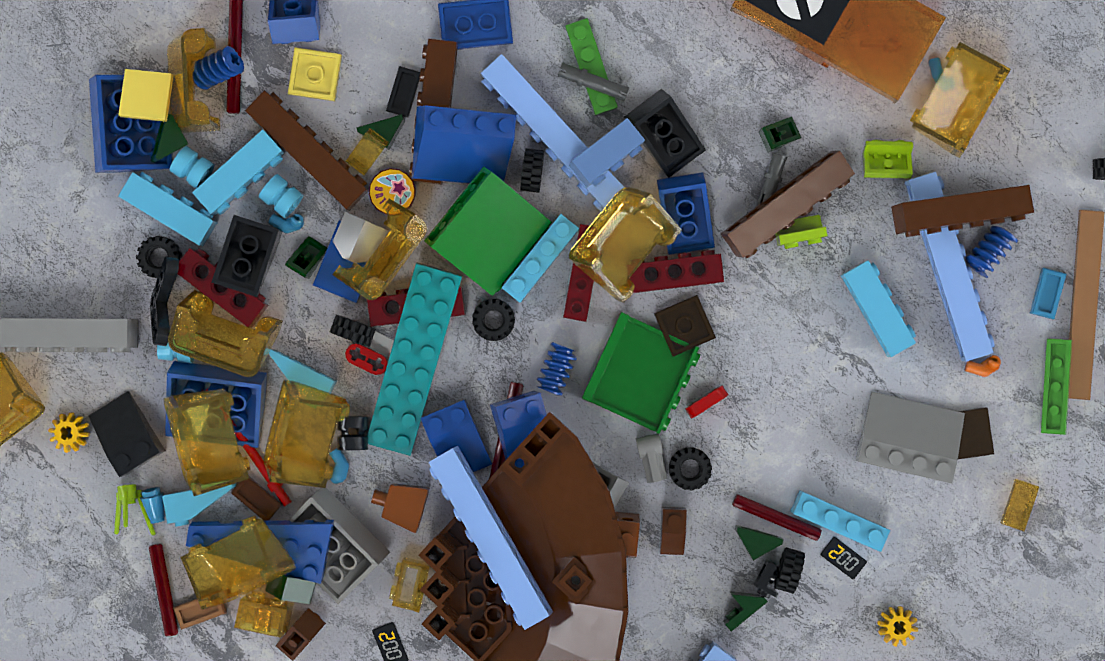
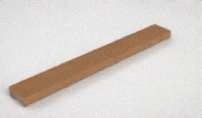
[1069,210,1105,400]

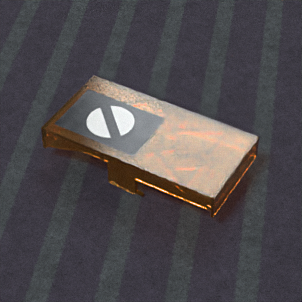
[730,0,946,104]

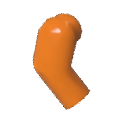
[965,355,1001,377]

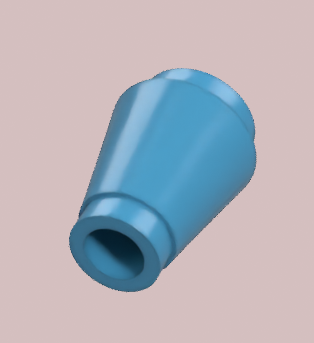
[140,487,165,523]

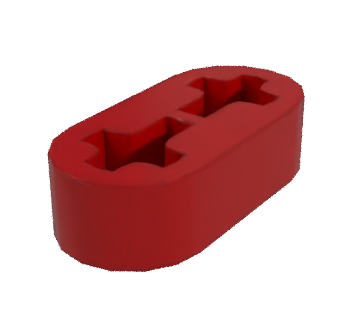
[345,344,388,375]
[685,385,729,419]

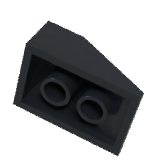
[624,89,706,178]
[211,215,282,297]
[88,391,166,477]

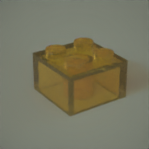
[234,591,294,638]

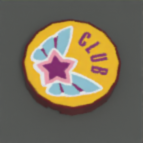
[369,168,416,216]

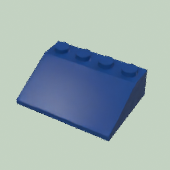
[89,75,172,173]
[412,105,516,183]
[165,361,267,448]

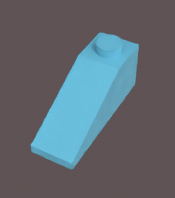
[269,349,337,408]
[162,481,237,527]

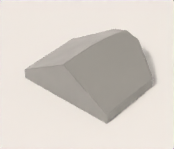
[333,212,389,263]

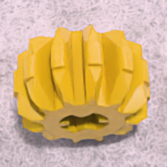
[48,412,90,453]
[877,606,918,647]

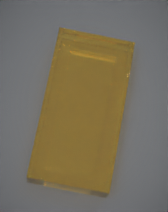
[345,128,389,175]
[1000,479,1039,532]

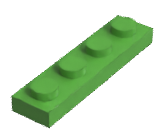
[565,18,618,116]
[1041,339,1072,435]

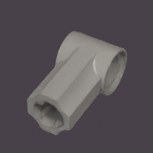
[635,433,667,483]

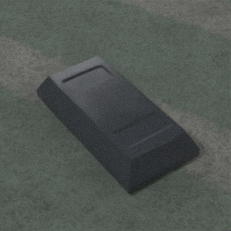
[386,66,420,118]

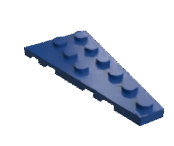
[186,520,334,584]

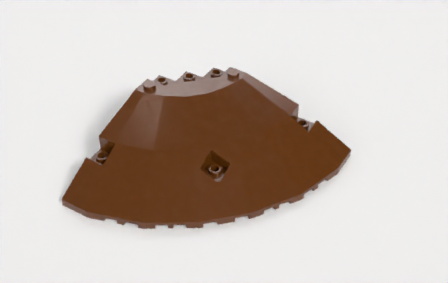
[418,412,629,661]

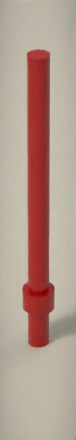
[205,388,292,507]

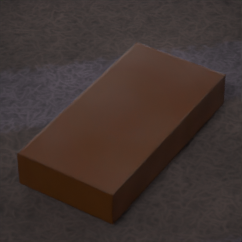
[231,474,283,521]

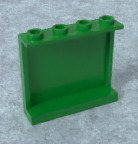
[424,166,552,296]
[582,312,701,434]

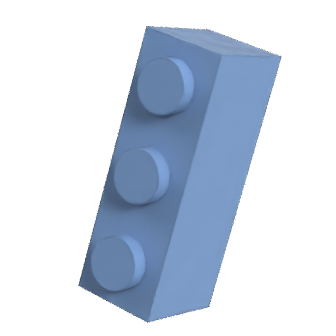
[569,118,645,188]

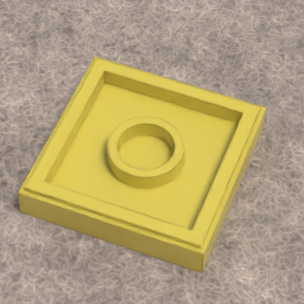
[288,47,342,102]
[118,69,174,122]

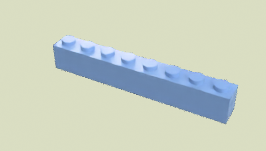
[481,54,630,214]
[905,172,995,362]
[429,446,553,630]

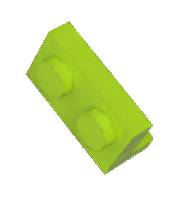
[862,140,913,179]
[775,215,828,249]

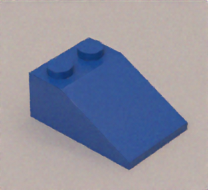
[657,172,715,255]
[490,391,547,468]
[420,399,492,472]

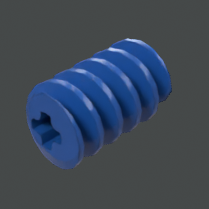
[193,46,244,90]
[966,226,1018,278]
[536,342,577,396]

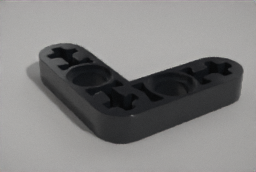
[150,256,179,346]

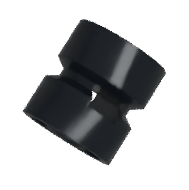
[337,416,368,450]

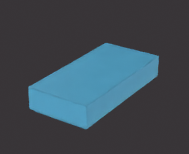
[1030,268,1067,320]

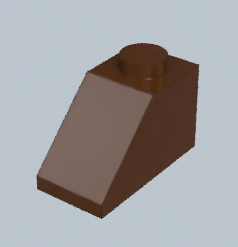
[660,507,687,555]
[276,608,326,661]

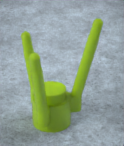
[114,484,156,536]

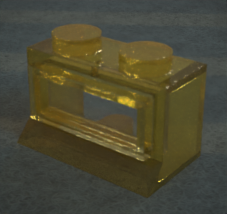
[389,557,431,613]

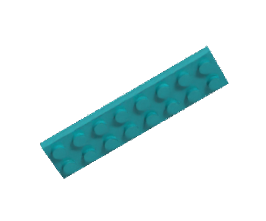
[367,262,462,456]

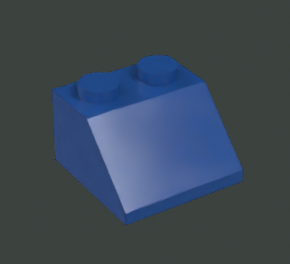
[268,0,320,44]

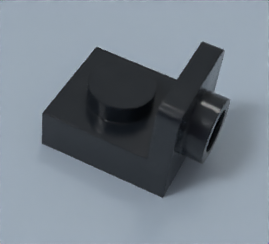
[754,559,779,599]

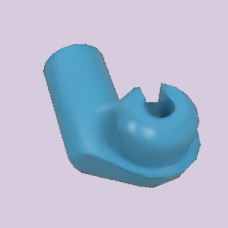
[928,58,954,92]
[268,213,304,234]
[329,449,349,484]

